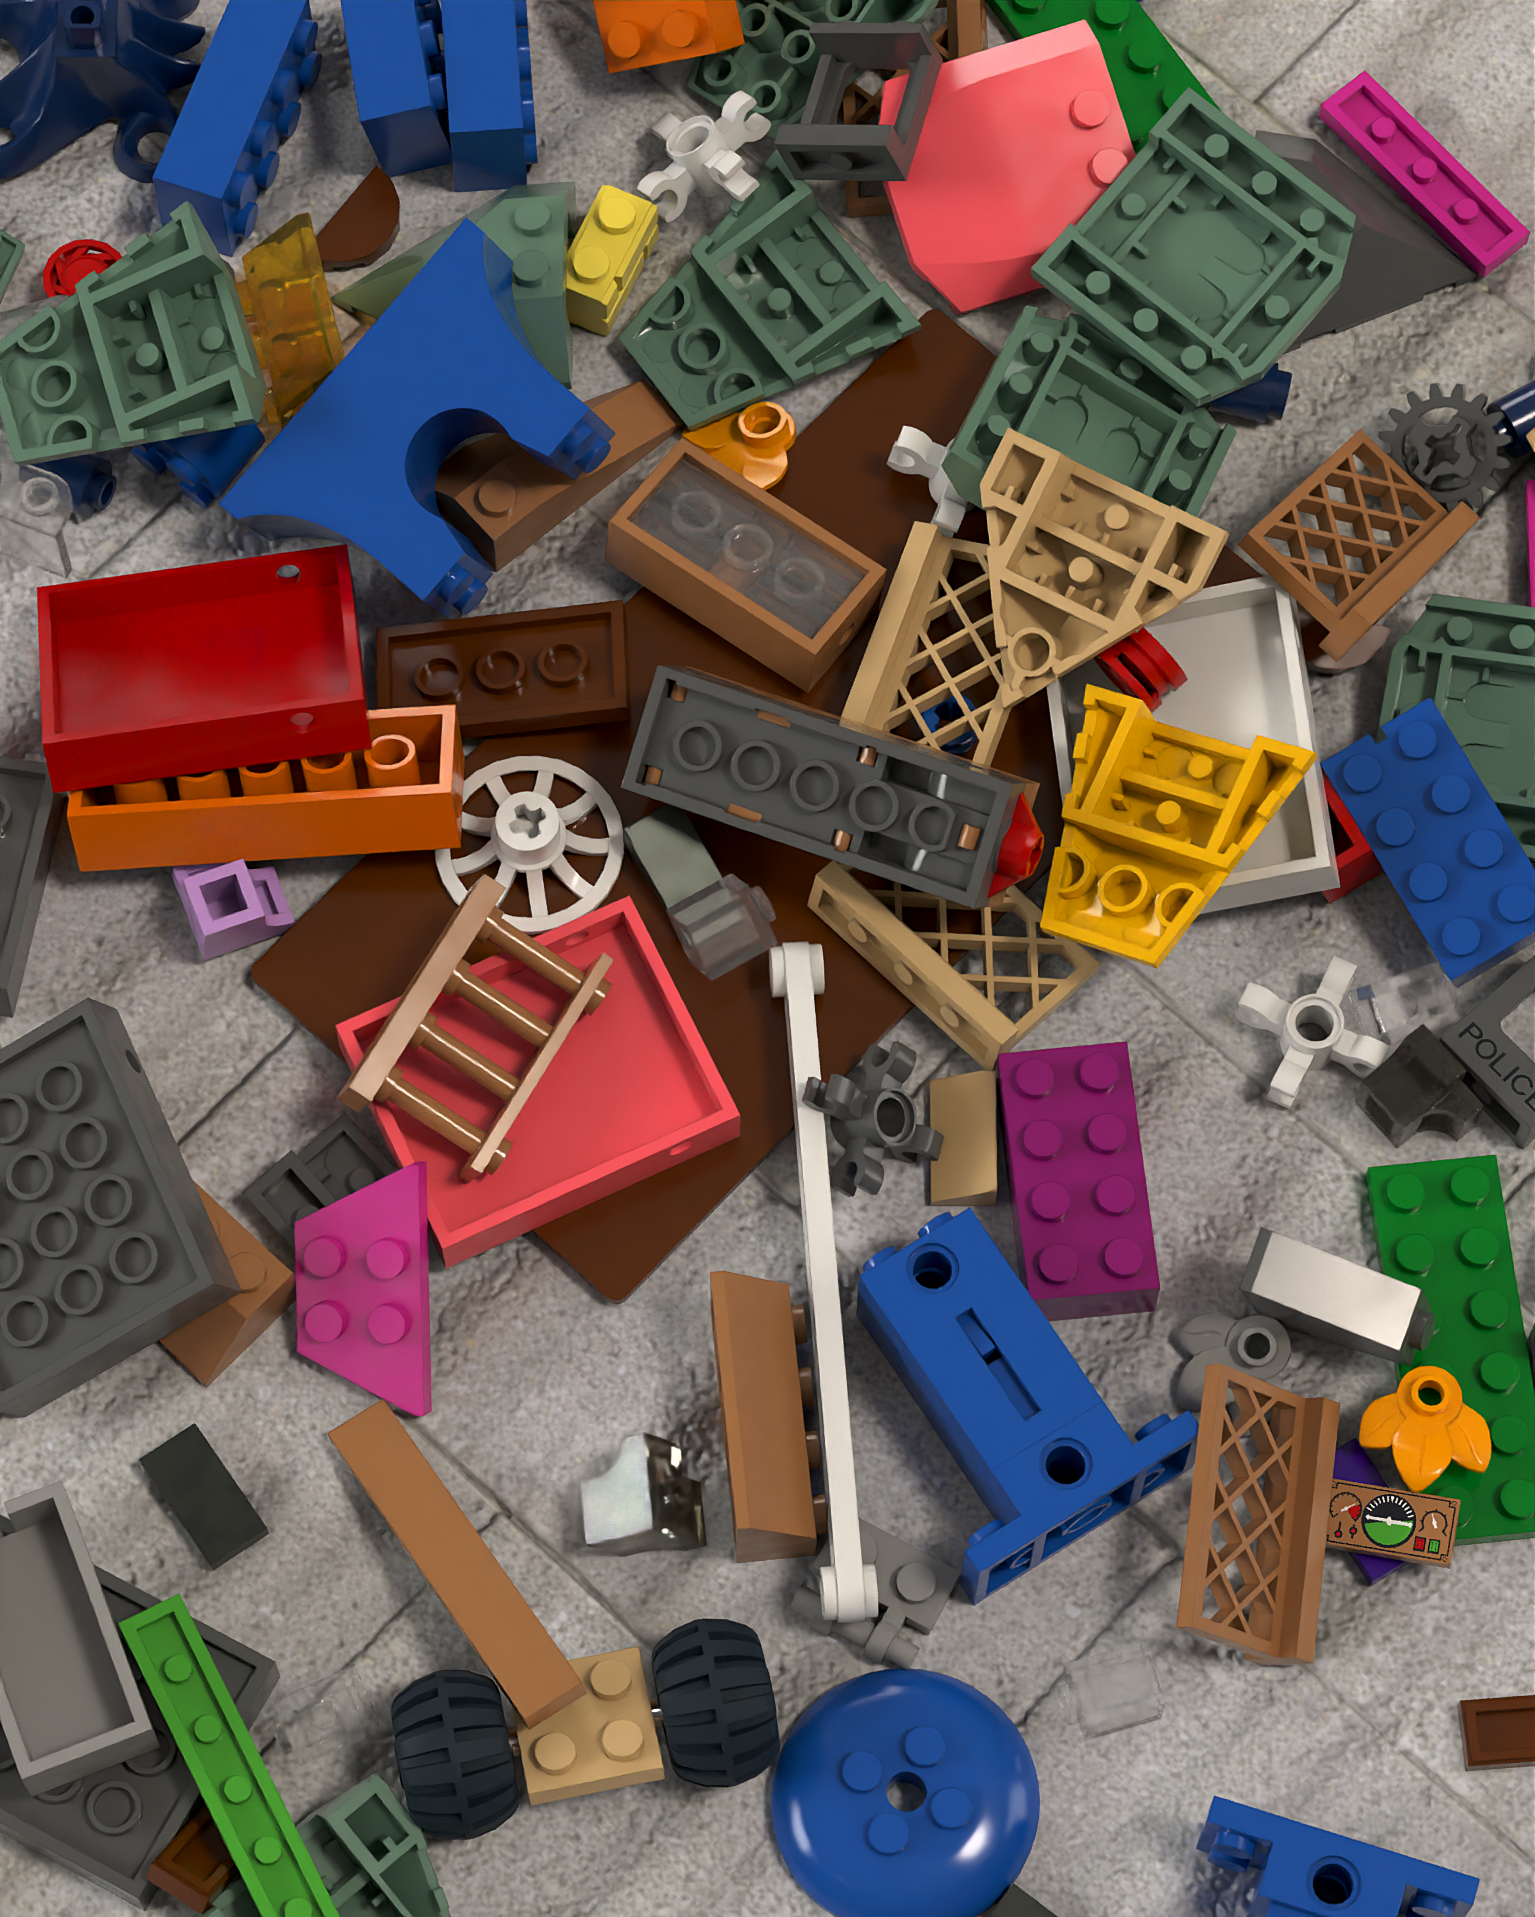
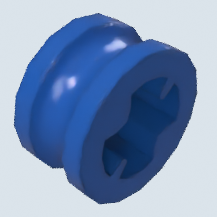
[921,696,977,756]

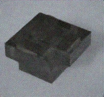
[1354,1024,1484,1149]
[580,1432,707,1557]

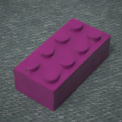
[996,1041,1160,1322]

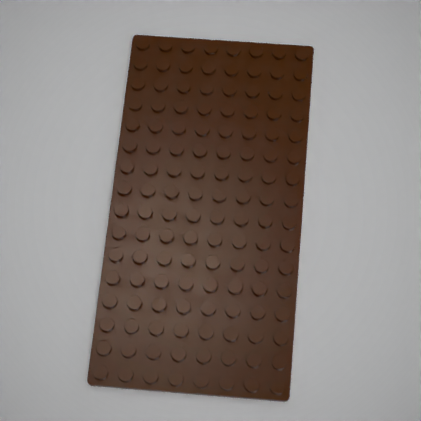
[251,309,1262,1304]

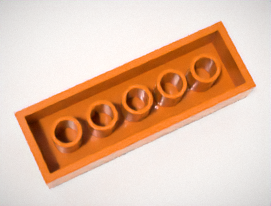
[67,704,465,872]

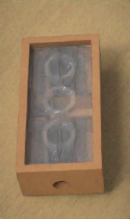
[604,438,887,693]

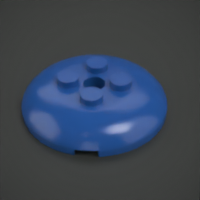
[771,1668,1040,1917]

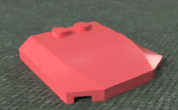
[878,20,1136,316]

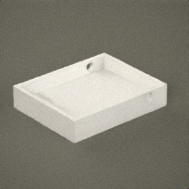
[1046,575,1340,914]

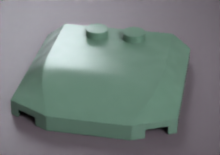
[1031,87,1356,406]
[941,305,1237,517]
[1376,594,1535,863]

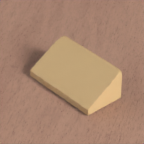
[930,1070,997,1206]

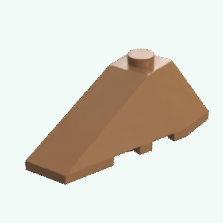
[435,379,684,572]

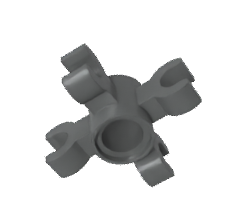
[802,1041,944,1197]

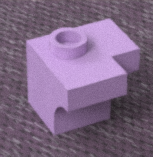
[172,859,295,961]

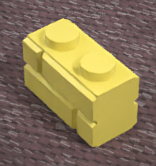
[566,185,659,336]

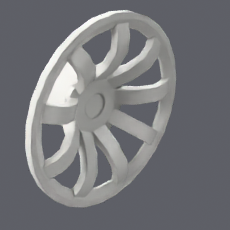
[435,756,624,935]

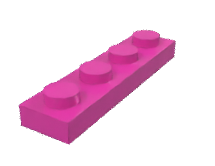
[1318,70,1530,278]

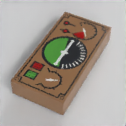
[1325,1479,1461,1569]

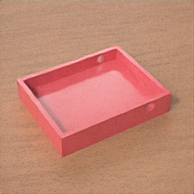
[335,895,740,1269]

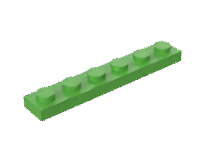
[118,1593,340,1917]

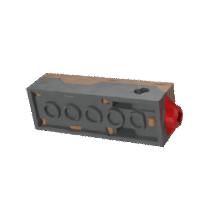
[621,665,1044,909]

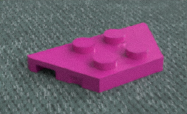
[294,1161,432,1416]

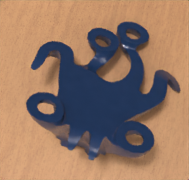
[0,0,206,183]

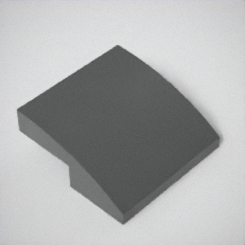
[243,1113,397,1251]

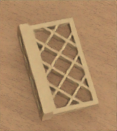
[841,521,1011,767]
[807,860,1101,1070]

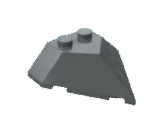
[1255,130,1478,355]

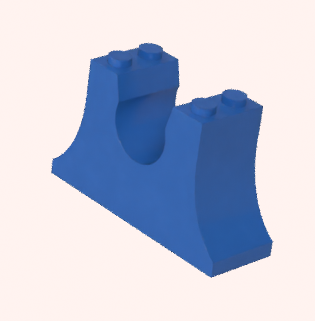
[219,217,616,619]

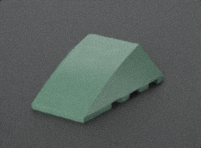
[618,149,922,431]
[0,201,267,466]

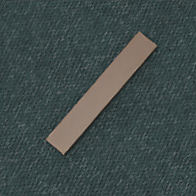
[327,1399,587,1730]

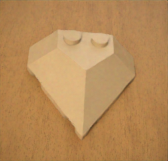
[980,428,1230,711]

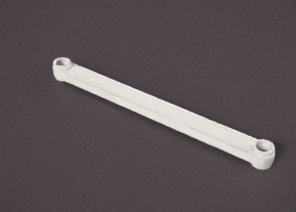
[769,941,878,1623]

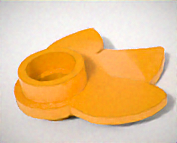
[682,402,797,490]
[1359,1365,1492,1493]

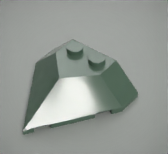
[332,181,576,390]

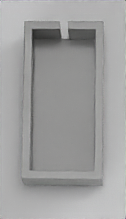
[0,1481,160,1797]

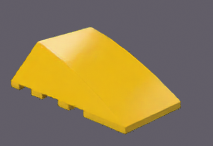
[1040,684,1318,969]

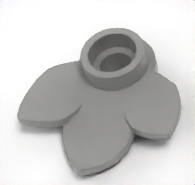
[1176,1312,1292,1437]

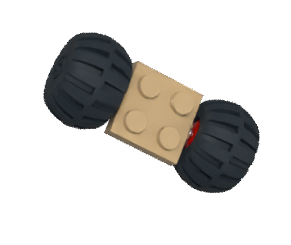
[391,1618,780,1840]

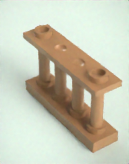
[337,874,614,1184]

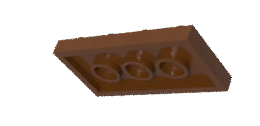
[376,600,631,739]

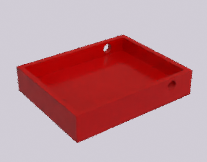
[37,544,372,793]

